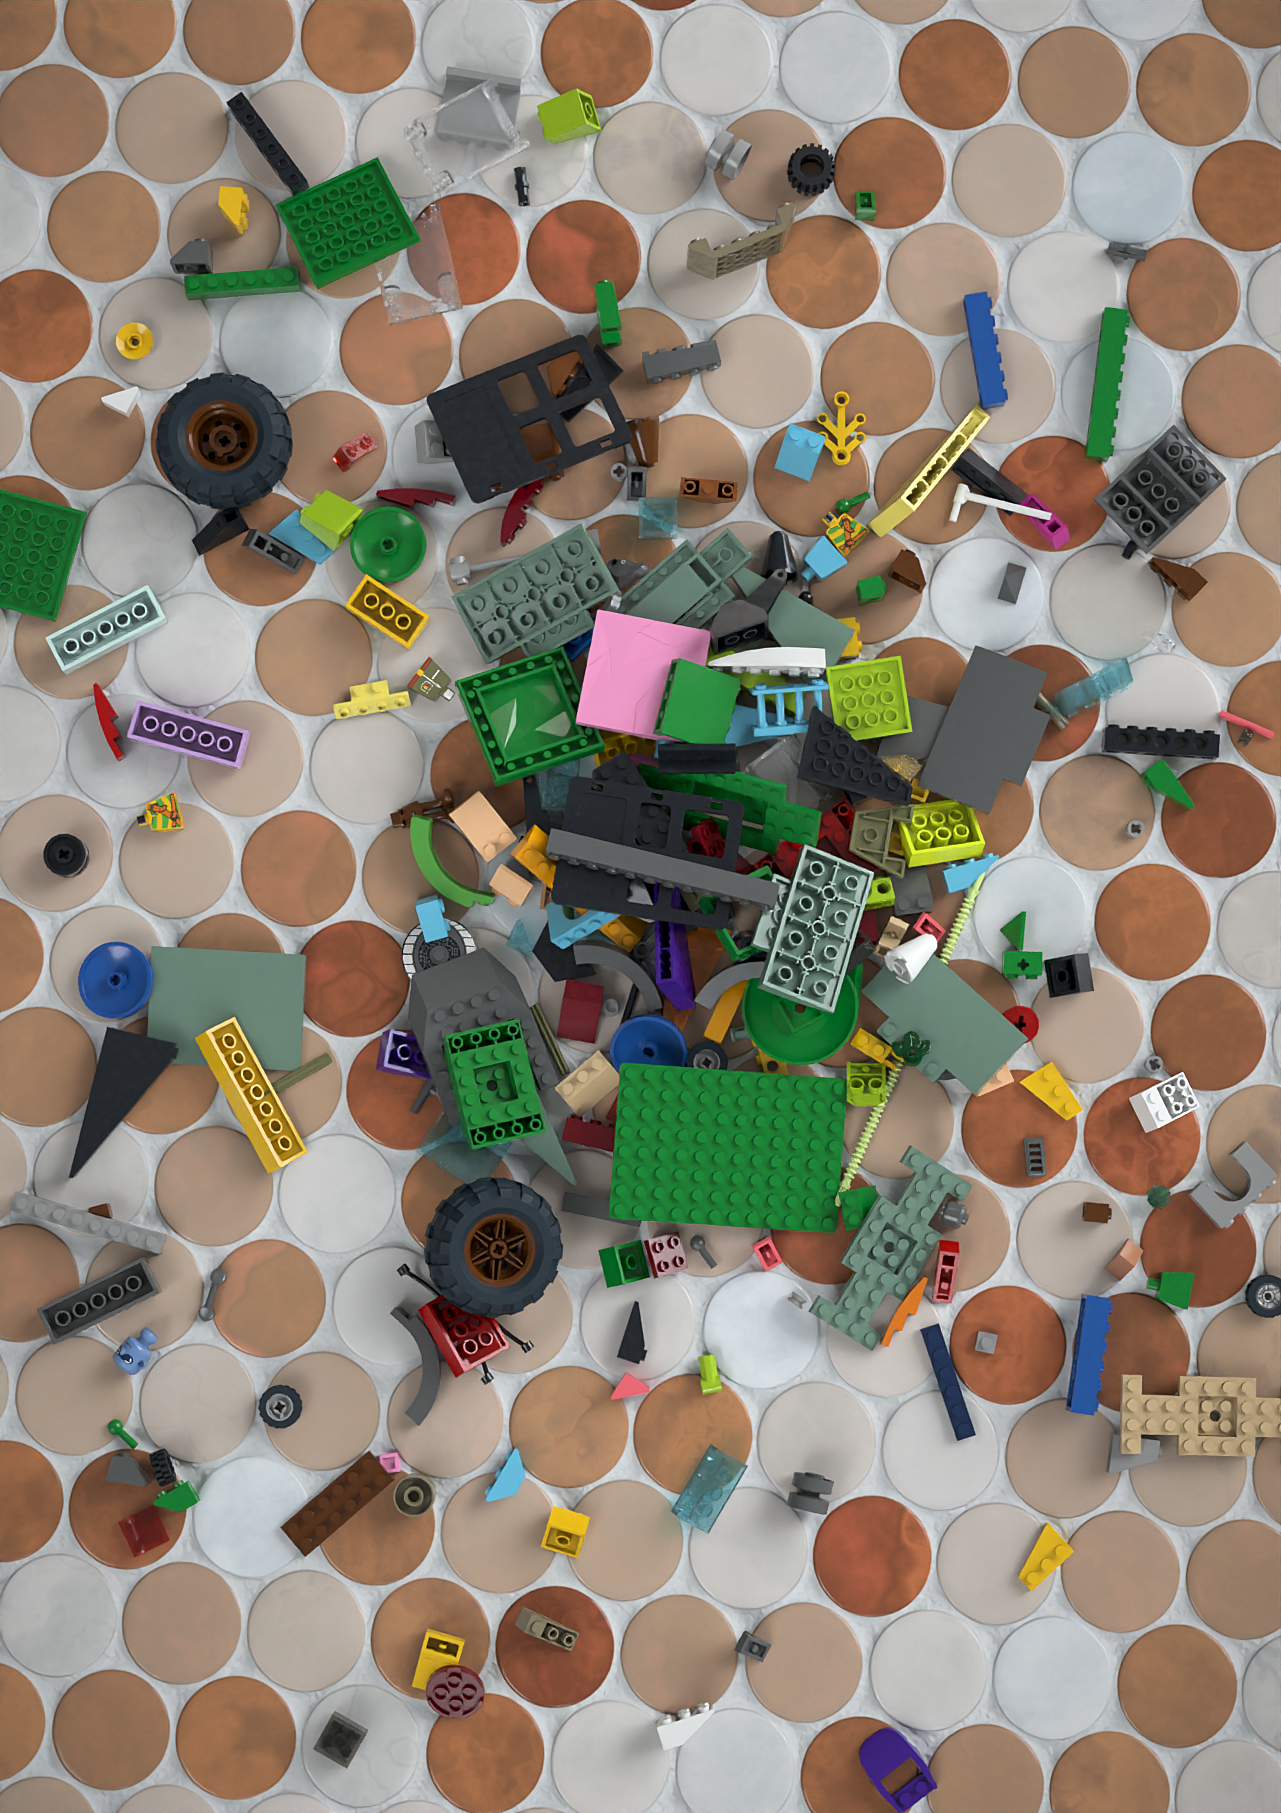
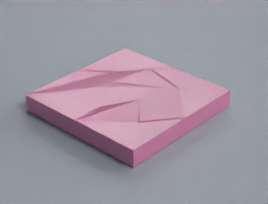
[576,610,710,744]

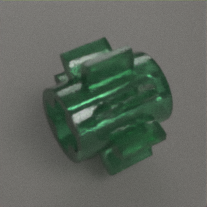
[1146,1184,1171,1209]

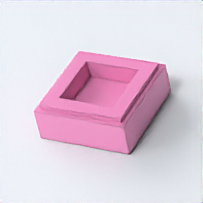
[378,1452,401,1473]

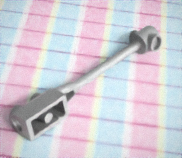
[449,529,601,586]

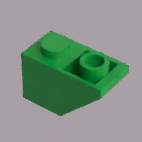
[153,1480,201,1512]

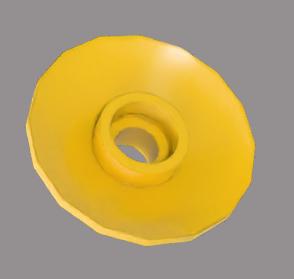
[116,322,153,360]

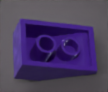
[376,1029,443,1080]

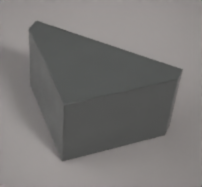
[627,466,647,501]

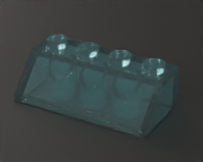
[1053,658,1133,718]
[671,1444,748,1534]

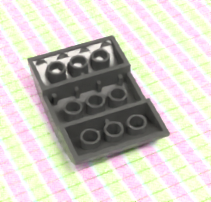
[1094,425,1227,554]

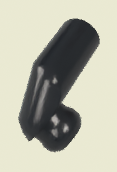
[1121,540,1142,560]

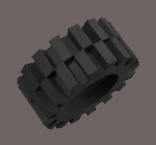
[149,1448,177,1487]

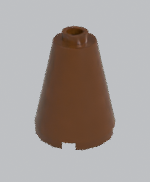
[626,415,659,468]

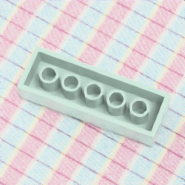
[46,585,168,675]

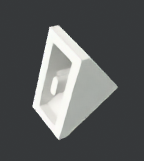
[101,386,141,417]

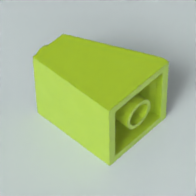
[537,89,602,144]
[299,490,363,551]

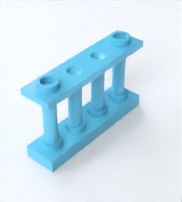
[749,679,829,737]

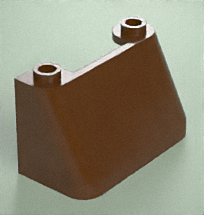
[490,423,564,491]

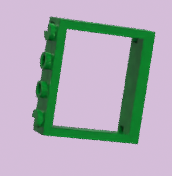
[698,865,773,962]

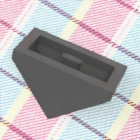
[997,562,1026,604]

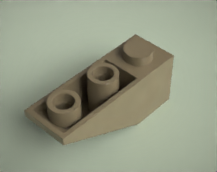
[515,1607,580,1651]

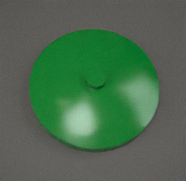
[350,506,427,583]

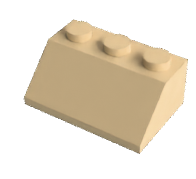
[555,1050,619,1117]

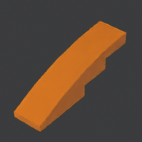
[880,1277,928,1347]

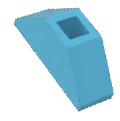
[484,1447,526,1502]

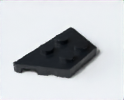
[532,921,596,982]

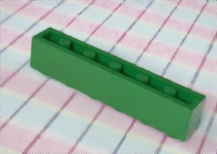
[184,267,301,300]

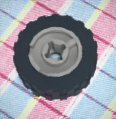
[685,1041,728,1070]
[258,1385,303,1429]

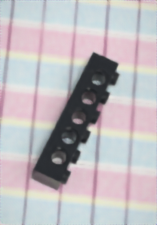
[226,92,310,196]
[1101,724,1220,759]

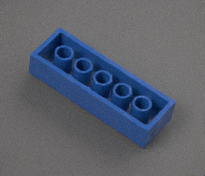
[1066,1294,1113,1416]

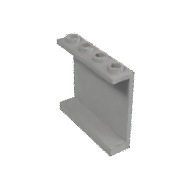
[435,66,522,151]

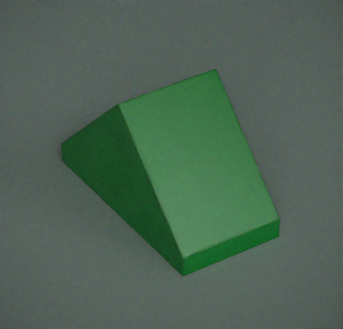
[855,191,876,221]

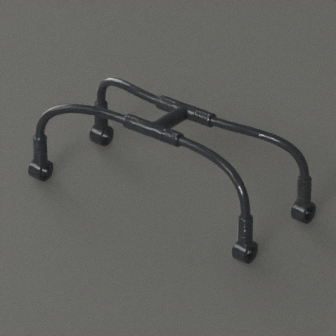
[396,1263,534,1385]

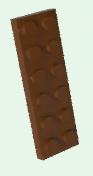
[280,1450,395,1557]

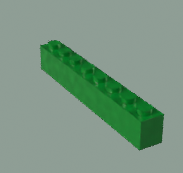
[1084,307,1130,462]

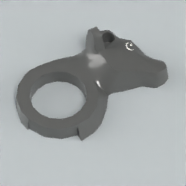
[589,558,649,624]

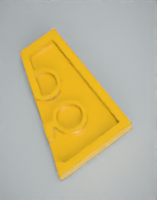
[1019,1061,1083,1121]
[1018,1522,1074,1591]

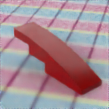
[93,683,126,761]

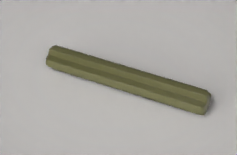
[530,1004,570,1075]
[264,1053,332,1096]

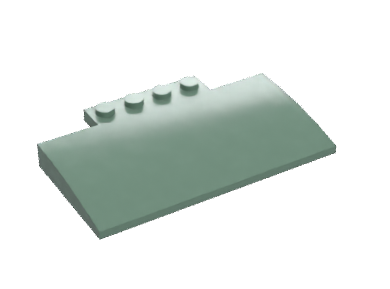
[451,523,620,664]
[751,844,874,1013]
[861,937,1028,1096]

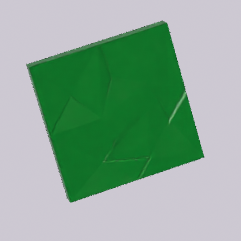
[455,646,605,787]

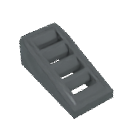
[1024,1138,1047,1177]

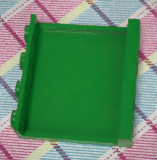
[653,658,741,744]

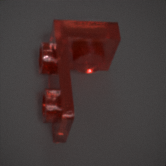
[332,432,378,473]

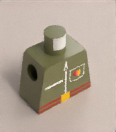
[407,657,455,702]

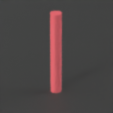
[1218,710,1274,739]

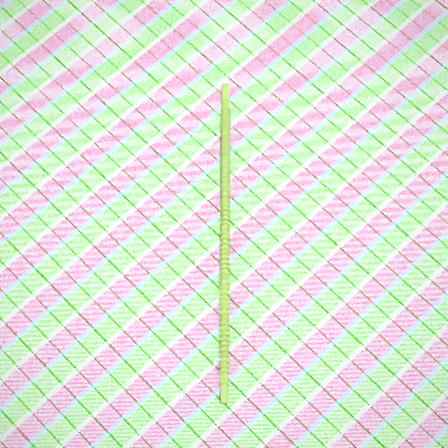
[834,872,985,1207]

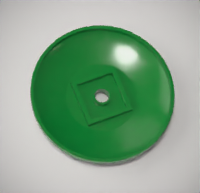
[742,972,858,1065]

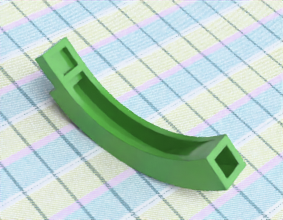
[410,814,496,908]

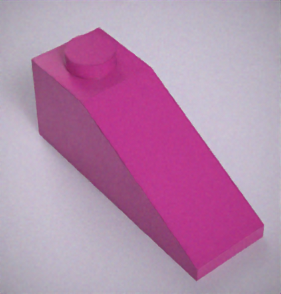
[1020,493,1071,550]

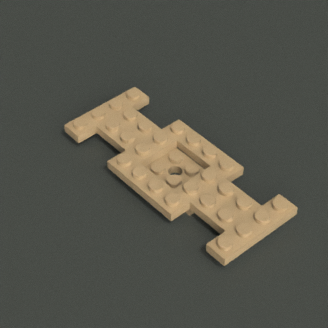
[1120,1374,1281,1457]

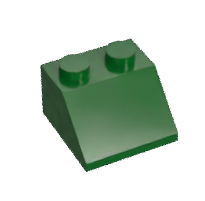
[838,1185,878,1231]
[598,1240,650,1288]

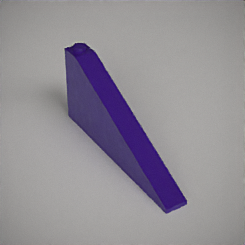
[654,882,696,1011]

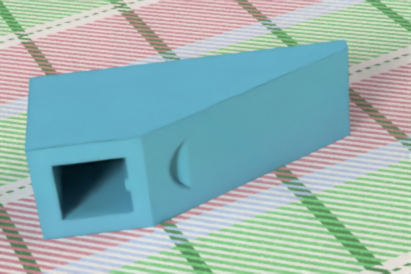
[941,853,999,894]

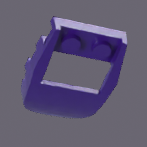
[859,1727,938,1813]

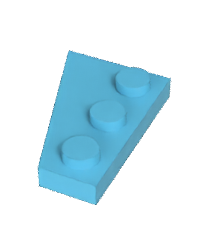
[268,509,335,565]

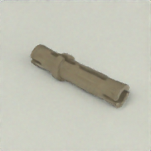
[1035,693,1070,731]

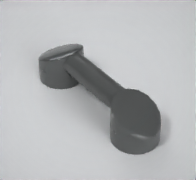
[199,1268,227,1321]

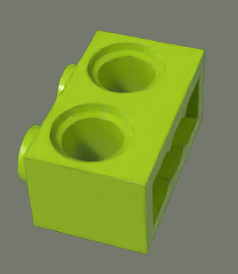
[863,876,895,911]

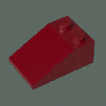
[557,979,604,1044]

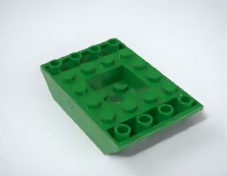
[444,1019,546,1150]

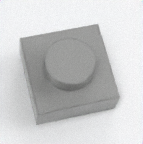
[974,1331,998,1354]

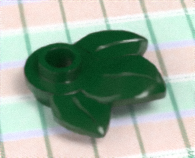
[892,1031,931,1066]

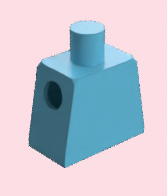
[800,535,848,582]

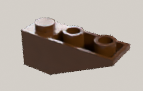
[1148,557,1208,601]

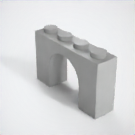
[1187,1142,1278,1229]

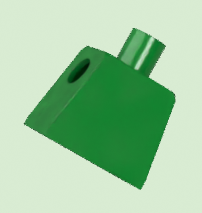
[1146,1272,1194,1310]

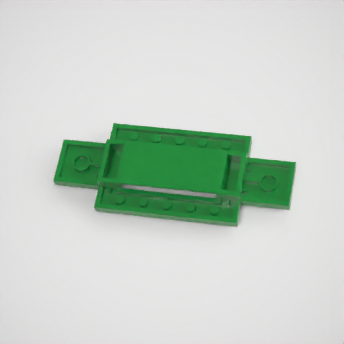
[637,763,822,855]

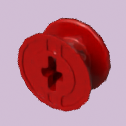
[1003,1006,1039,1043]

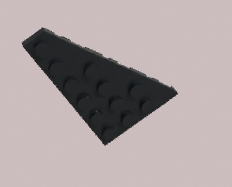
[796,706,913,807]

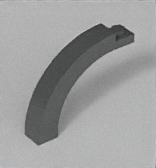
[573,940,663,1016]
[694,958,766,1010]
[390,1307,441,1426]

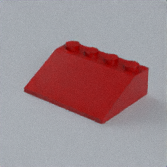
[418,1295,510,1378]

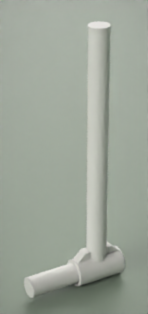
[949,483,1052,522]

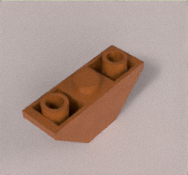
[547,352,583,399]
[679,477,738,504]

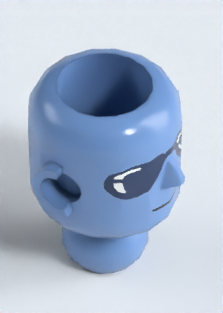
[113,1328,158,1375]

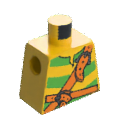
[822,512,869,558]
[137,792,185,832]

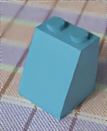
[774,423,826,482]

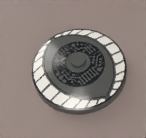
[401,918,478,981]

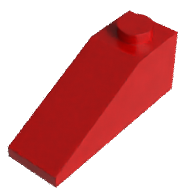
[932,1240,960,1304]

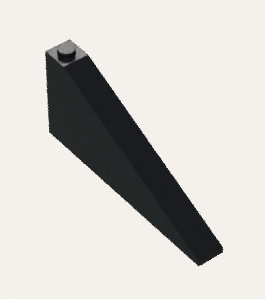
[69,1026,179,1178]

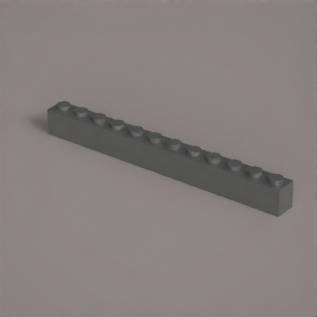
[545,828,780,911]

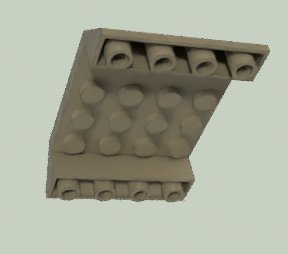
[687,202,796,280]

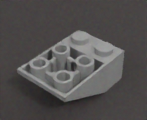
[415,420,453,464]

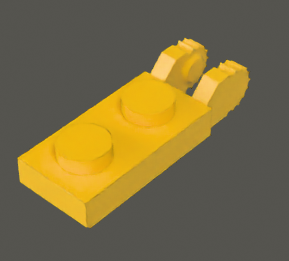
[850,1028,903,1071]

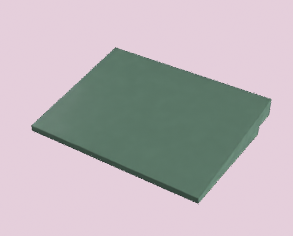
[147,946,307,1071]

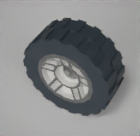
[1245,1275,1281,1318]

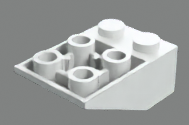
[1129,1072,1200,1133]
[656,1702,714,1750]

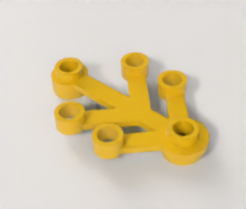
[816,391,866,466]

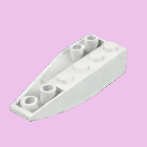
[707,647,826,678]

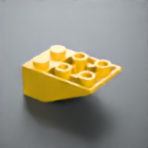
[412,1629,465,1690]

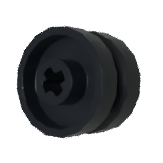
[43,834,90,878]

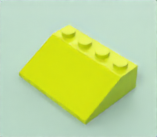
[897,800,985,867]

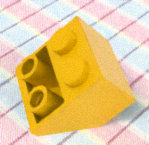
[218,186,250,236]

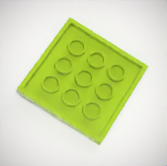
[825,656,913,741]

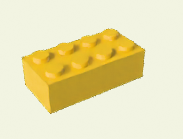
[345,574,431,651]

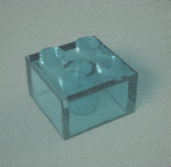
[639,497,677,540]

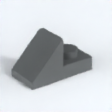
[734,1631,771,1662]

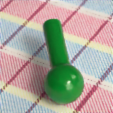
[836,491,871,514]
[107,1419,138,1449]

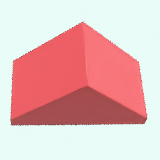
[911,912,946,943]
[751,1236,782,1272]
[611,1372,650,1400]

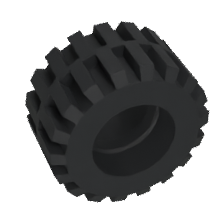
[787,143,835,196]

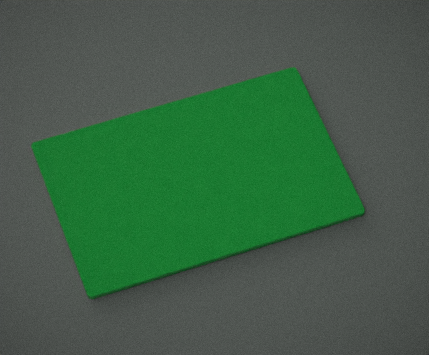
[608,1063,847,1233]

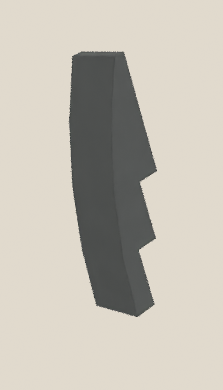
[561,1192,641,1227]

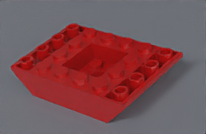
[753,797,890,880]

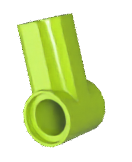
[698,1354,722,1395]

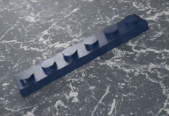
[920,1323,976,1441]

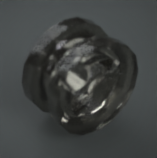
[1237,728,1254,747]

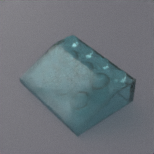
[415,1109,512,1184]

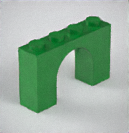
[594,280,622,349]

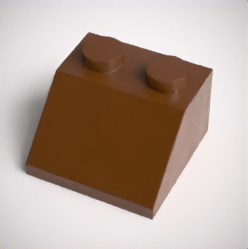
[888,549,926,594]

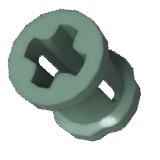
[728,1024,751,1044]

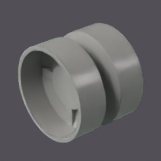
[705,129,752,180]

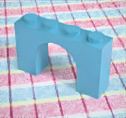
[546,902,620,949]

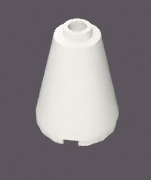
[884,933,937,984]

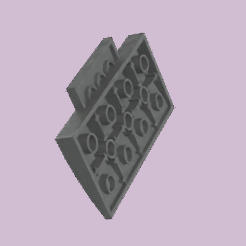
[917,645,1051,815]

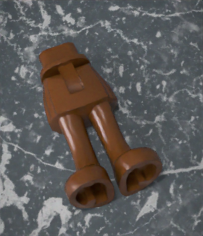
[390,788,455,829]

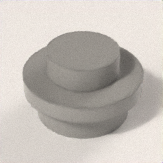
[601,997,620,1017]

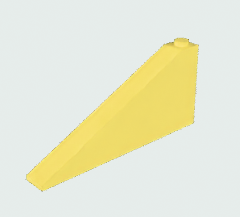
[867,405,990,537]

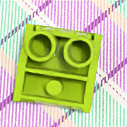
[847,1062,886,1106]

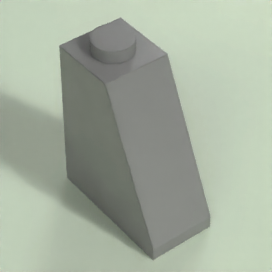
[1106,1433,1163,1474]

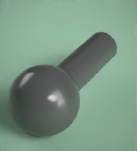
[690,1236,717,1269]

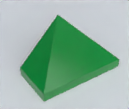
[1000,911,1026,951]

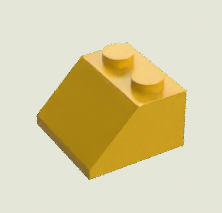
[541,1506,590,1559]

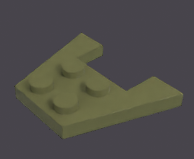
[848,804,915,880]

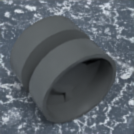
[787,1472,834,1515]

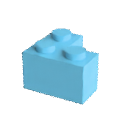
[415,894,451,943]

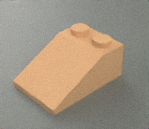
[449,791,517,863]

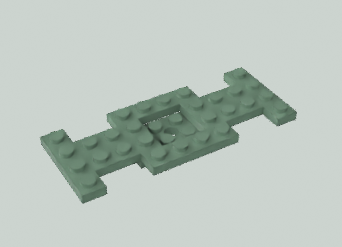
[809,1145,973,1351]

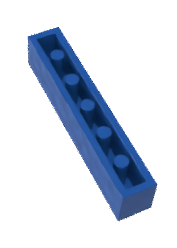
[963,292,1008,410]

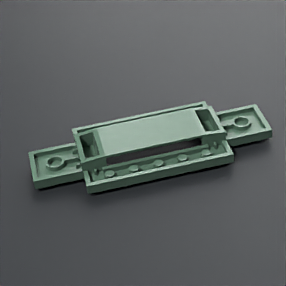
[584,528,753,659]

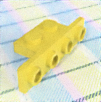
[333,680,411,719]

